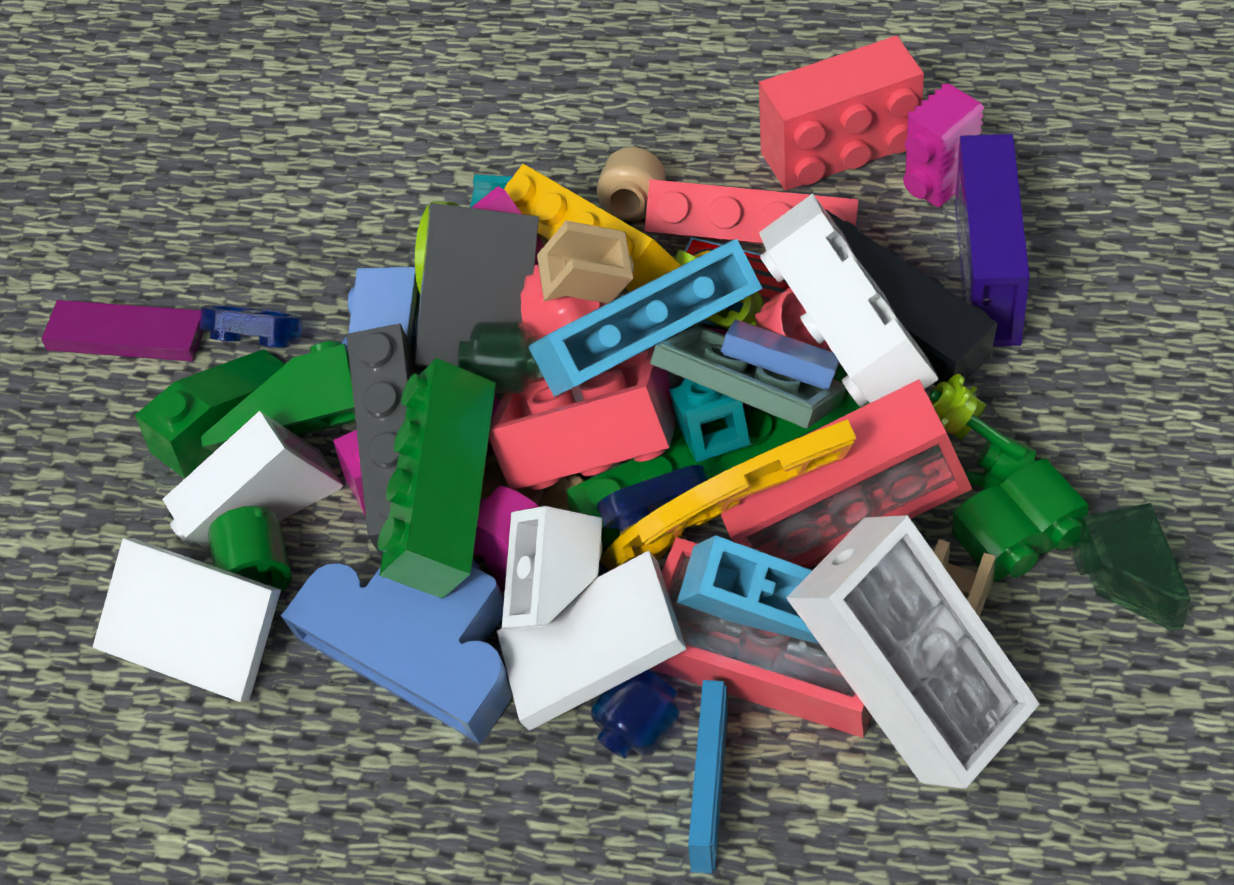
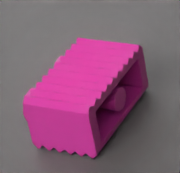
[903,84,985,207]

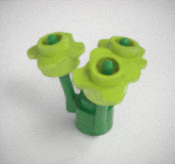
[928,374,1036,489]

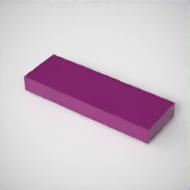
[41,300,207,362]

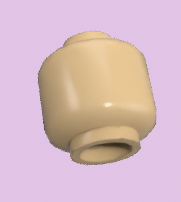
[596,147,666,222]

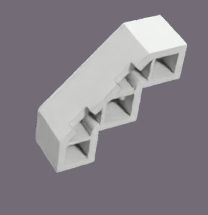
[759,193,939,407]

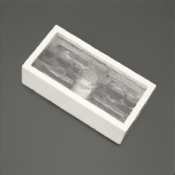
[786,515,1040,789]

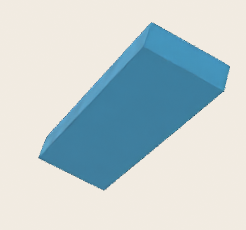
[688,680,728,873]

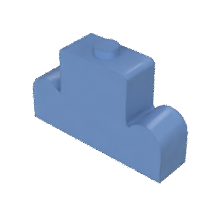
[281,558,513,744]

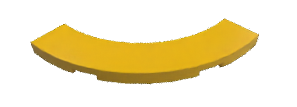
[600,419,856,573]

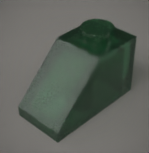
[1073,503,1191,631]

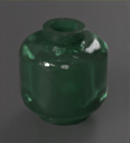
[458,322,539,394]

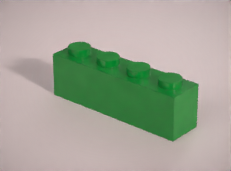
[378,358,496,599]

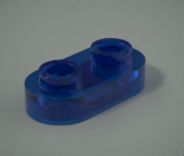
[200,305,302,348]
[596,465,709,534]

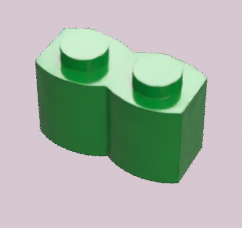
[952,459,1089,582]

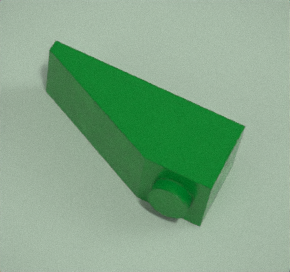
[201,341,356,452]
[135,349,285,479]

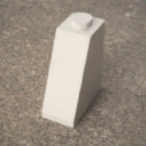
[162,411,343,551]

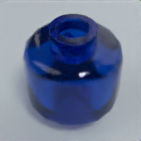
[591,670,680,760]

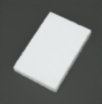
[92,538,281,702]
[497,551,686,731]

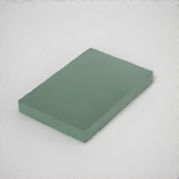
[650,325,846,429]

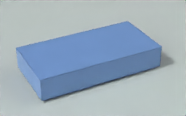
[720,319,839,389]

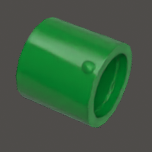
[208,506,292,594]

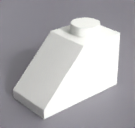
[502,506,602,630]

